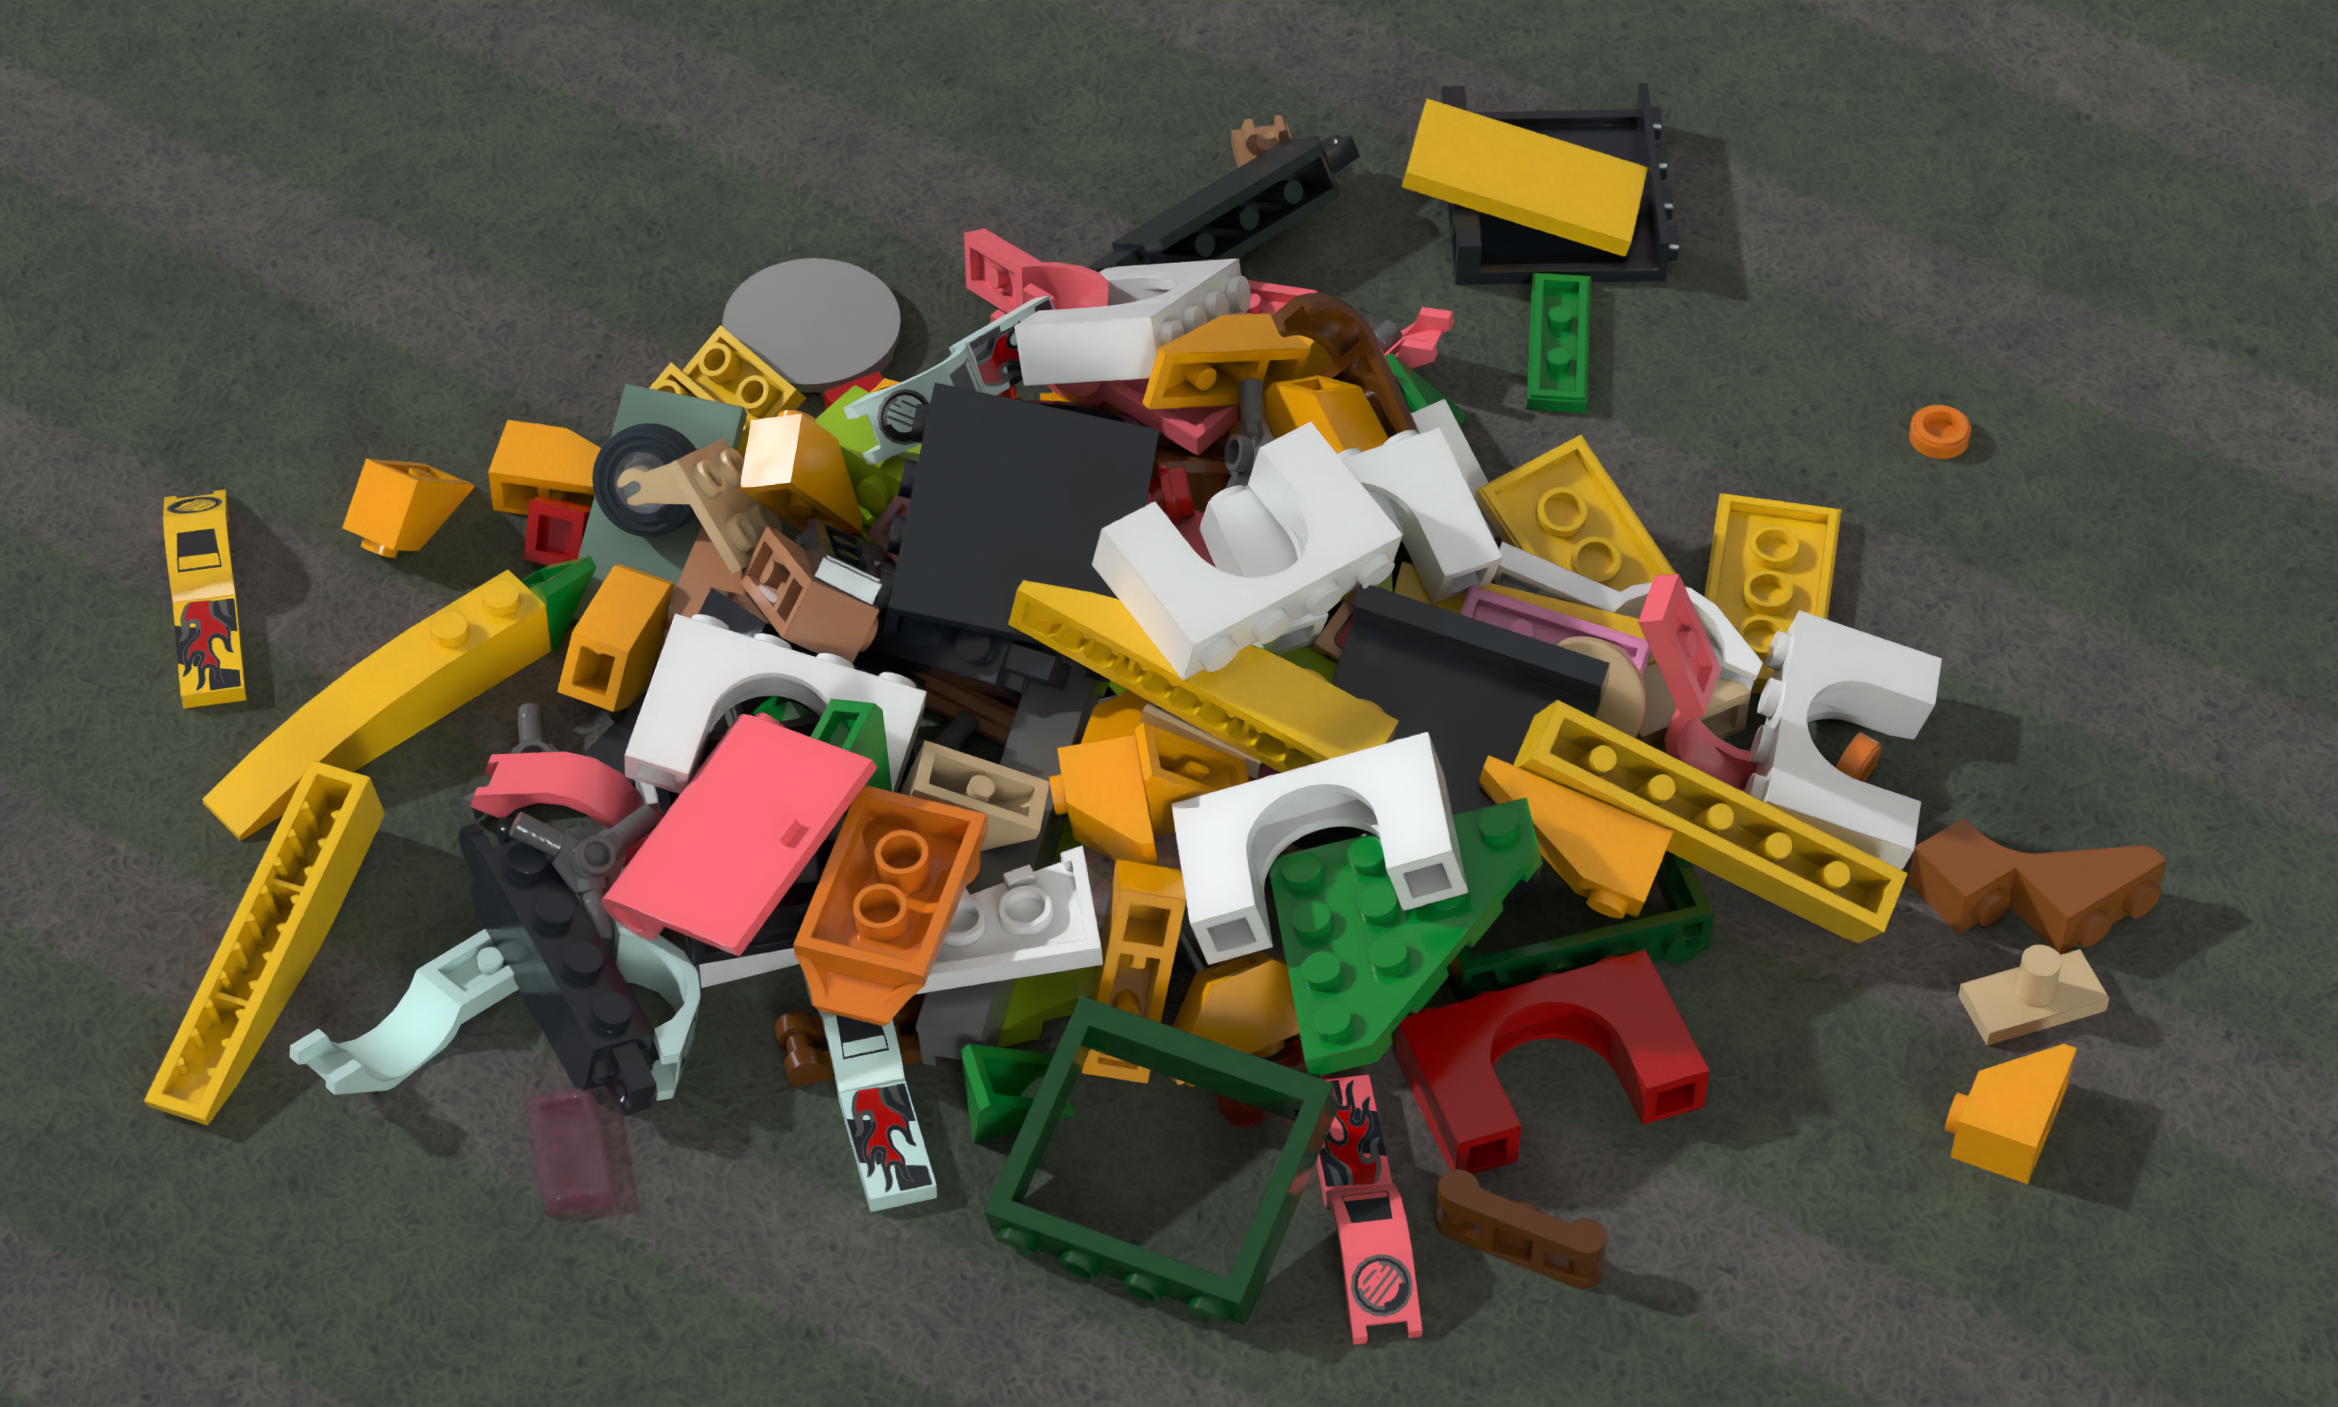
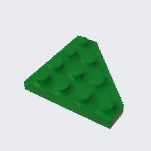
[1269,797,1542,1077]

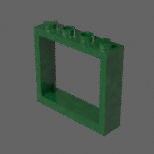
[1447,851,1714,1003]
[984,996,1338,1325]

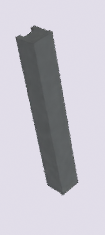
[916,645,1108,1066]

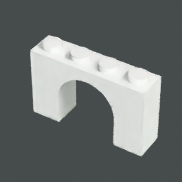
[1014,258,1251,386]
[1092,422,1403,680]
[1199,427,1503,656]
[1744,610,1942,870]
[625,614,927,842]
[1171,732,1468,965]

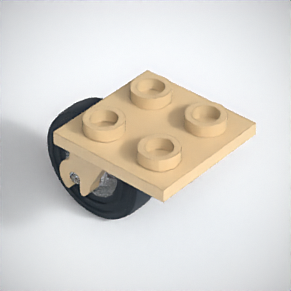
[592,423,782,575]

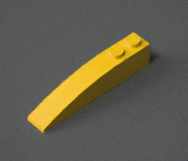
[202,569,551,841]
[1008,580,1399,773]
[144,759,385,1126]

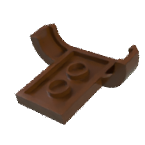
[1271,293,1420,438]

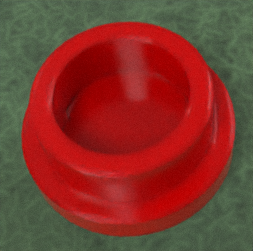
[1149,463,1195,526]

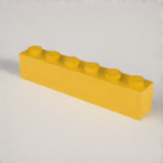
[1513,700,1908,943]

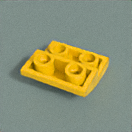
[650,325,806,456]

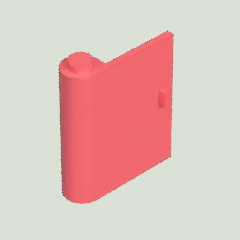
[601,712,877,957]

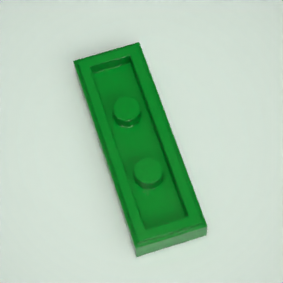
[1526,273,1591,413]

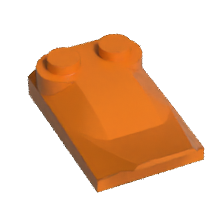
[793,785,988,1026]

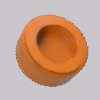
[1909,405,1971,459]
[1835,732,1882,782]

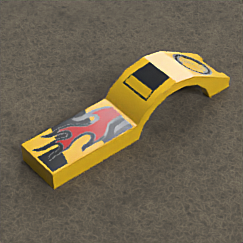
[163,489,247,709]

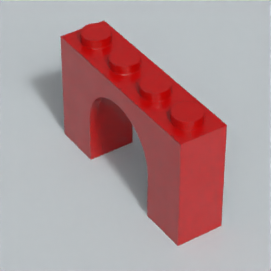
[1395,950,1709,1174]

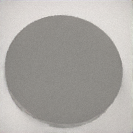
[722,258,901,397]

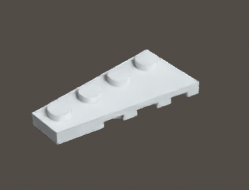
[916,845,1103,994]

